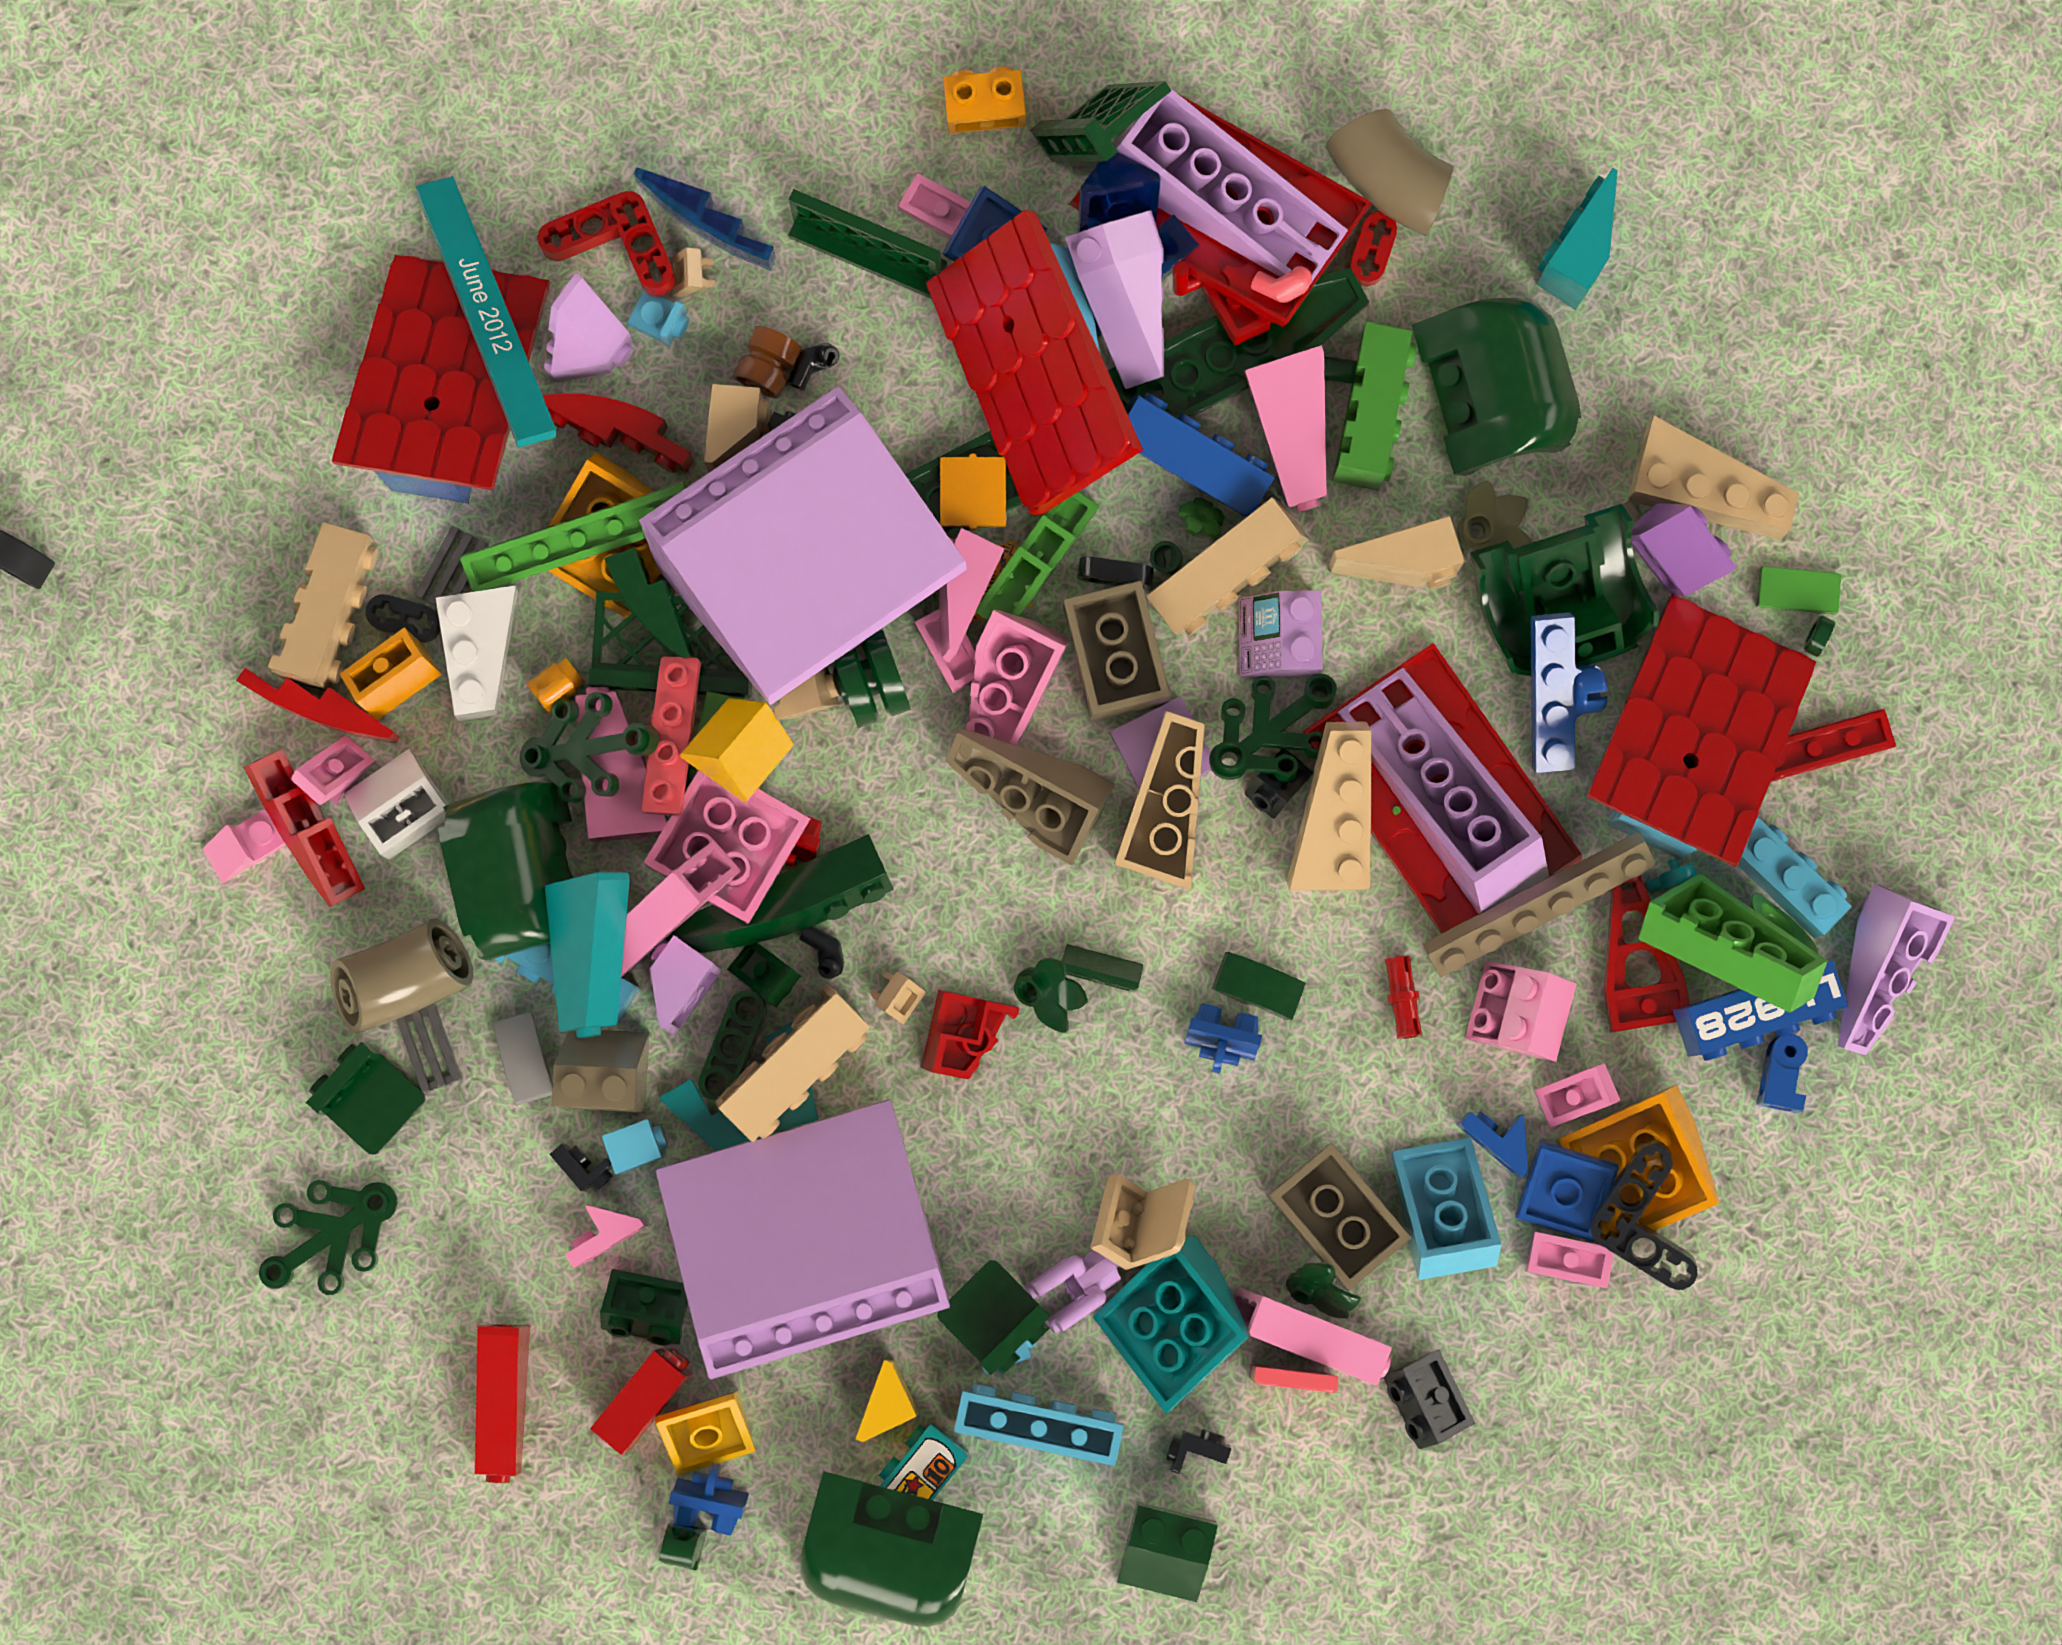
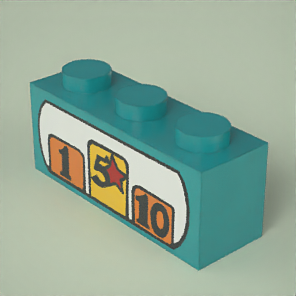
[878,1422,969,1500]

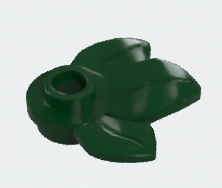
[1014,958,1088,1033]
[1286,1263,1361,1319]

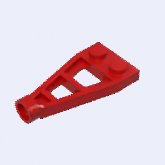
[1604,875,1690,1033]

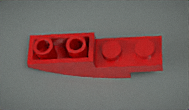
[542,393,694,473]

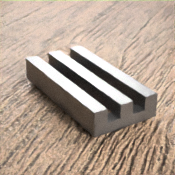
[415,525,488,607]
[397,1004,463,1094]

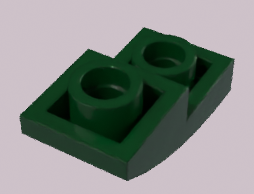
[1212,952,1306,1020]

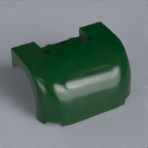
[1412,298,1581,476]
[1470,503,1660,676]
[438,782,574,960]
[800,1471,984,1627]

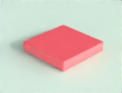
[1249,1364,1339,1393]

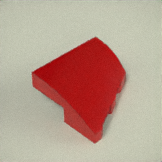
[921,989,1019,1080]

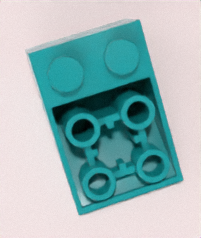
[1536,168,1618,310]

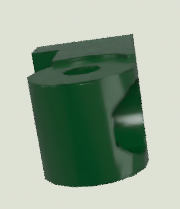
[659,1520,708,1571]

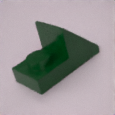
[727,943,801,1008]

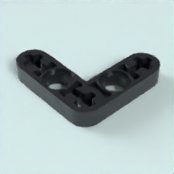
[1590,1140,1698,1290]

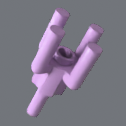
[1023,1250,1121,1334]

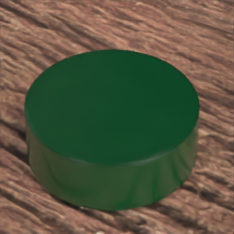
[1803,615,1835,657]

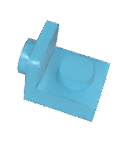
[627,290,690,346]

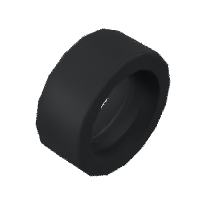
[0,529,55,589]

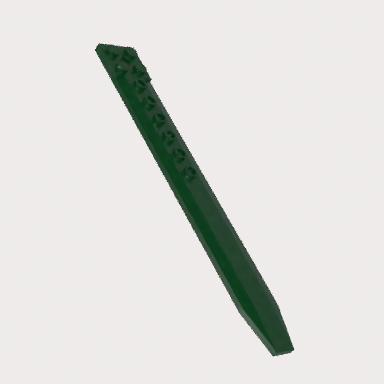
[905,268,1369,539]

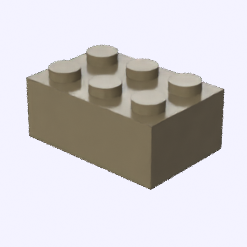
[1063,581,1170,722]
[1267,1143,1411,1291]

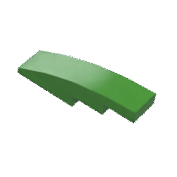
[975,492,1100,621]

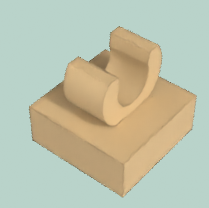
[670,247,715,297]
[870,971,926,1025]

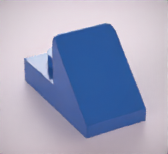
[1456,1112,1528,1178]

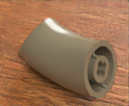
[1326,109,1454,236]
[330,918,474,1034]

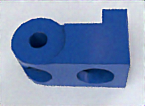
[1756,1034,1808,1113]

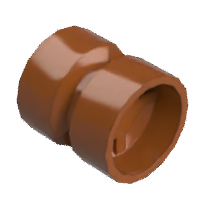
[732,325,802,399]

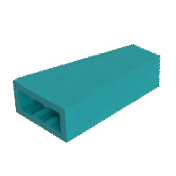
[545,872,630,1038]

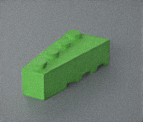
[1332,321,1417,491]
[1638,873,1828,1013]

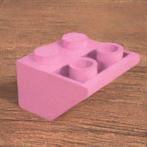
[1465,961,1577,1062]

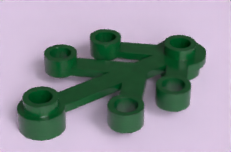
[1209,674,1337,782]
[520,692,659,803]
[259,1180,398,1295]

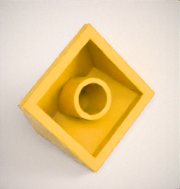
[680,698,793,803]
[856,1357,919,1442]
[655,1390,756,1475]

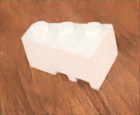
[436,585,518,722]

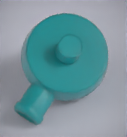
[1647,858,1697,893]

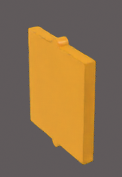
[940,453,1006,531]

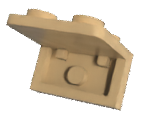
[1090,1174,1195,1270]

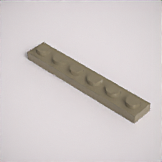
[1423,831,1656,977]

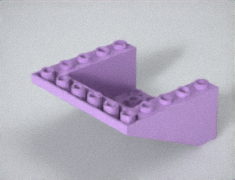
[639,386,967,705]
[655,1098,950,1380]

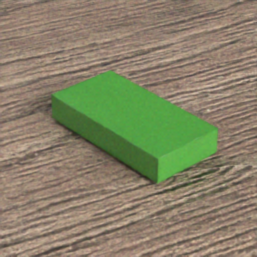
[1757,566,1841,615]

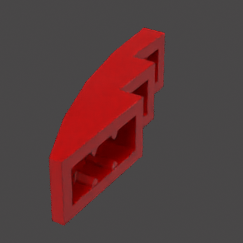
[236,668,400,743]
[243,748,365,907]

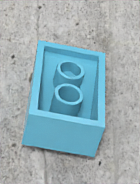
[1392,1137,1501,1280]

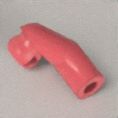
[1251,266,1312,303]

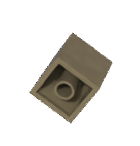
[551,1030,650,1113]

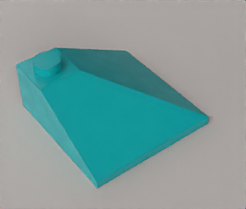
[1093,1235,1251,1413]

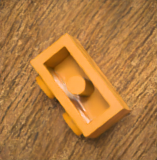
[943,66,1026,134]
[340,627,442,721]

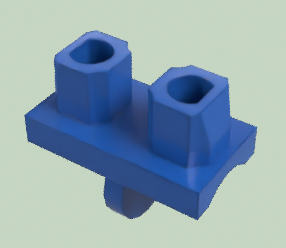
[1184,1003,1262,1074]
[669,1463,749,1535]

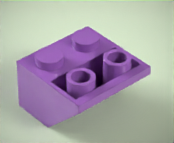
[1631,503,1737,596]

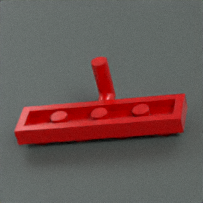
[1173,262,1270,346]

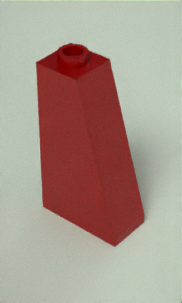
[475,1324,530,1483]

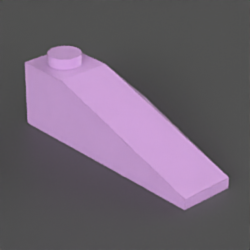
[1065,211,1164,389]
[544,273,633,382]

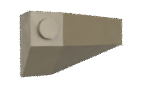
[945,728,1115,865]

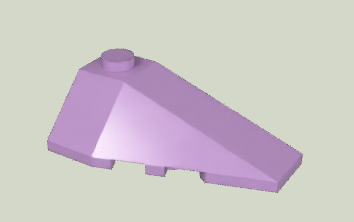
[1838,884,1955,1055]

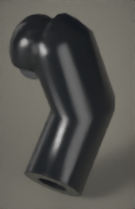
[787,343,840,391]
[799,926,845,979]

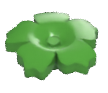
[1178,497,1225,540]

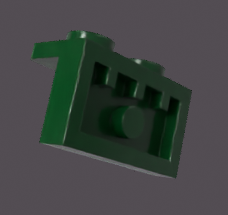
[600,1269,688,1346]

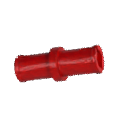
[1385,955,1423,1039]

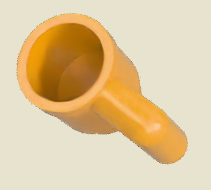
[525,657,585,714]

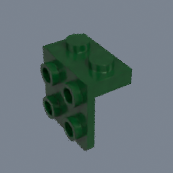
[305,1042,426,1155]
[937,1260,1050,1375]

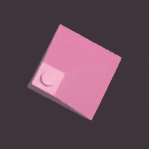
[643,770,810,924]

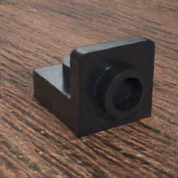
[1245,749,1314,819]
[549,1144,613,1192]

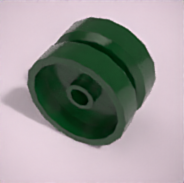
[833,628,911,728]

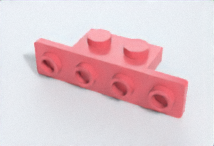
[641,656,701,816]

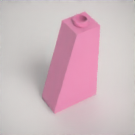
[1244,345,1327,512]
[575,687,668,842]
[621,840,741,977]
[1233,1287,1392,1386]

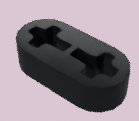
[1077,557,1154,590]
[365,594,441,643]

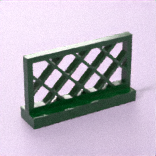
[1030,81,1171,162]
[788,189,948,299]
[588,591,752,698]

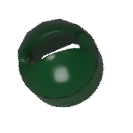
[1150,541,1183,574]

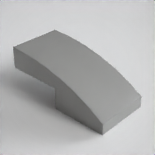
[492,1011,553,1106]

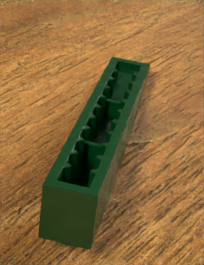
[656,834,894,953]

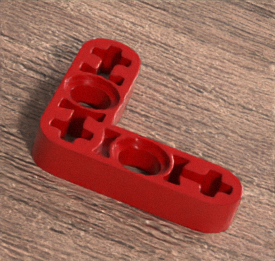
[537,191,676,297]

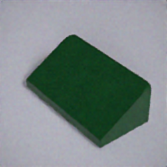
[1062,944,1143,993]

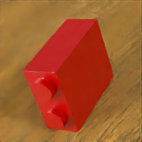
[590,1347,693,1455]

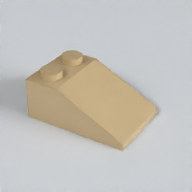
[1328,516,1465,590]

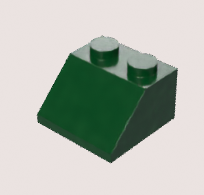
[1117,1501,1218,1602]

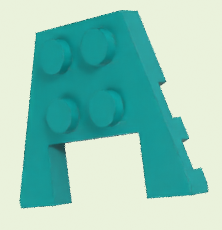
[660,1020,818,1151]

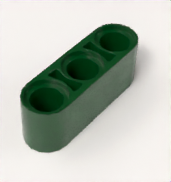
[698,990,767,1103]

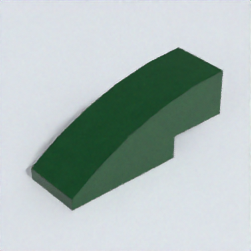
[604,547,695,659]

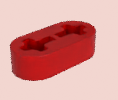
[1349,212,1398,287]

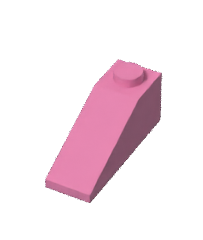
[939,528,1004,662]

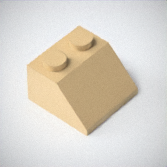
[704,384,772,472]

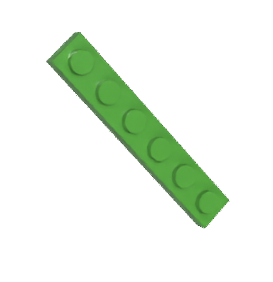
[460,481,687,592]

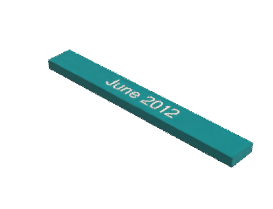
[416,176,556,448]

